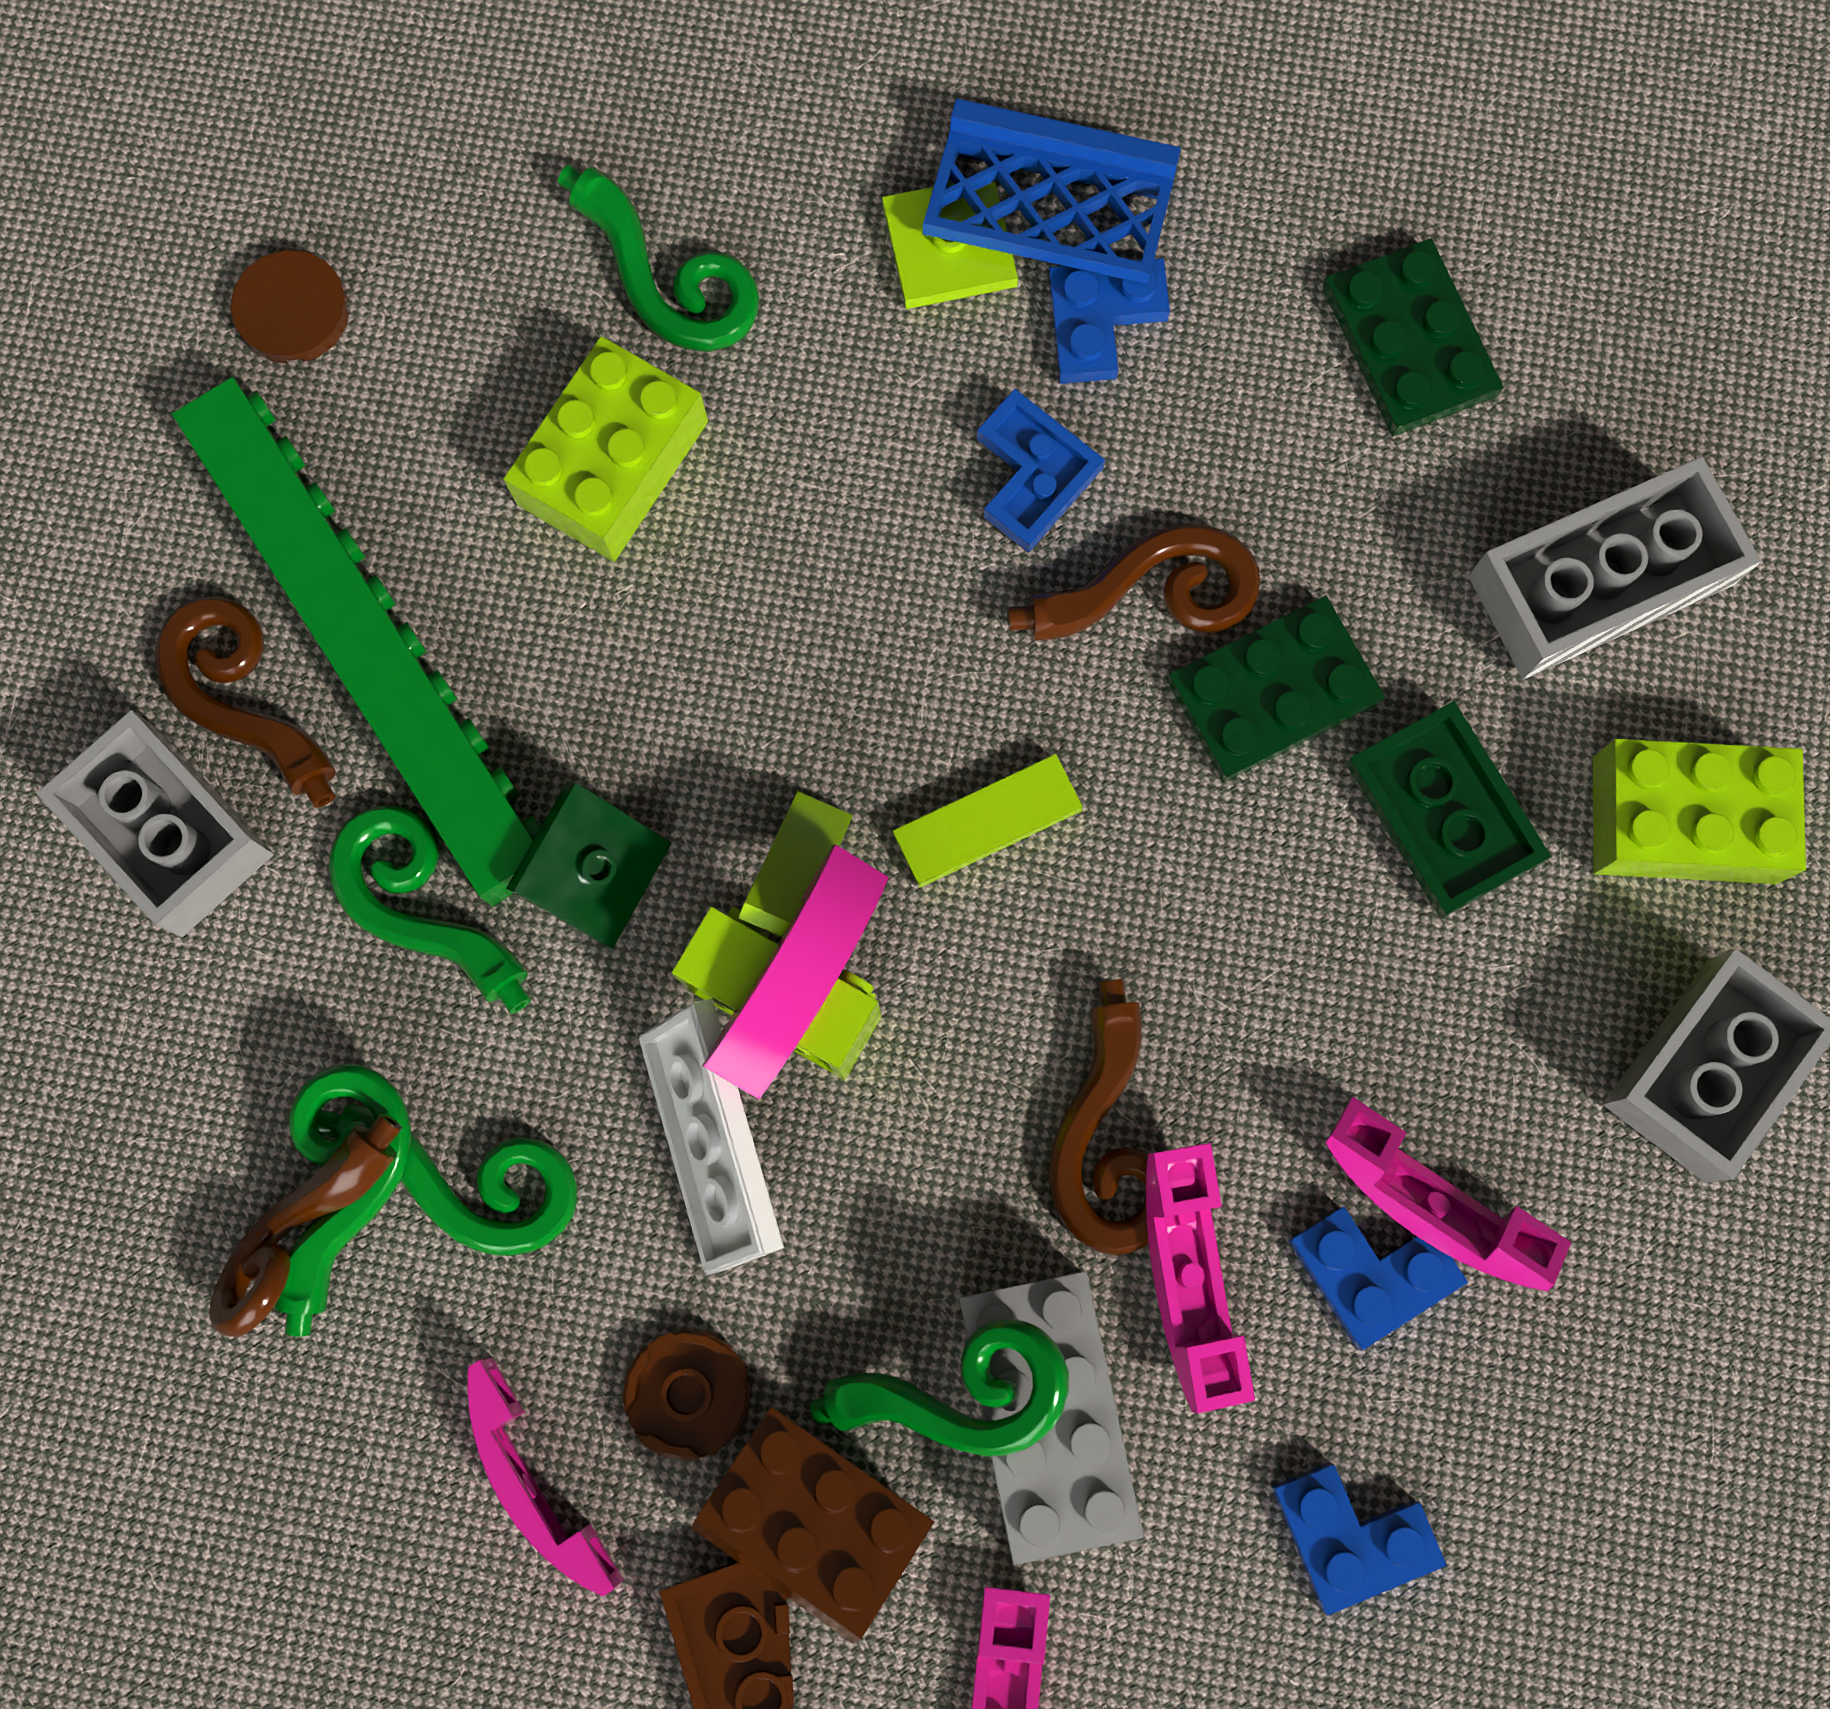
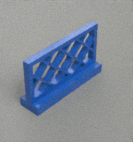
[923,98,1181,284]

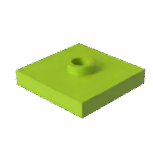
[882,181,1018,309]

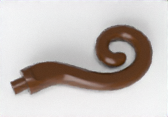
[1007,524,1260,641]
[155,596,336,808]
[1048,979,1149,1256]
[209,1113,402,1338]

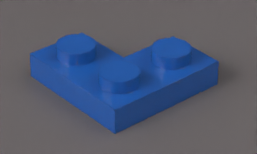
[1048,258,1170,384]
[977,389,1105,553]
[1287,1206,1468,1351]
[1271,1462,1447,1616]

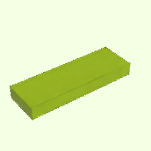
[893,754,1083,888]
[738,791,853,937]

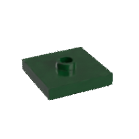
[506,781,672,949]

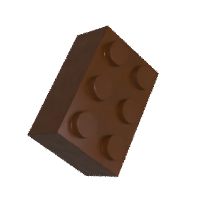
[692,1407,935,1644]

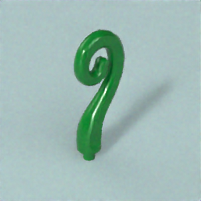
[558,164,759,352]
[329,805,531,1014]
[274,1064,411,1337]
[317,1103,577,1256]
[810,1318,1069,1456]

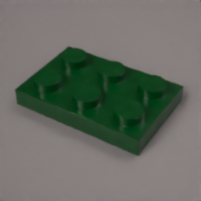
[1322,238,1504,437]
[1167,595,1385,783]
[1346,701,1552,919]

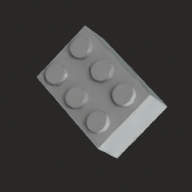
[36,710,274,937]
[1602,948,1830,1183]

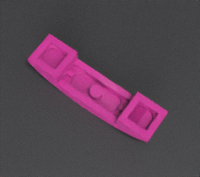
[702,844,889,1099]
[1325,1097,1572,1292]
[1146,1143,1255,1414]
[467,1358,624,1596]
[971,1587,1050,1709]

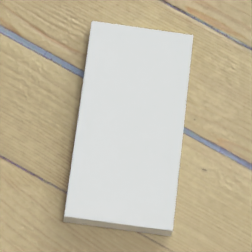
[639,999,784,1276]

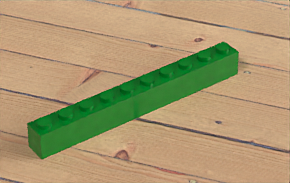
[172,377,541,907]

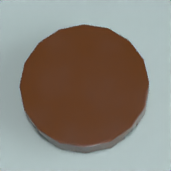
[230,250,349,364]
[623,1329,752,1461]

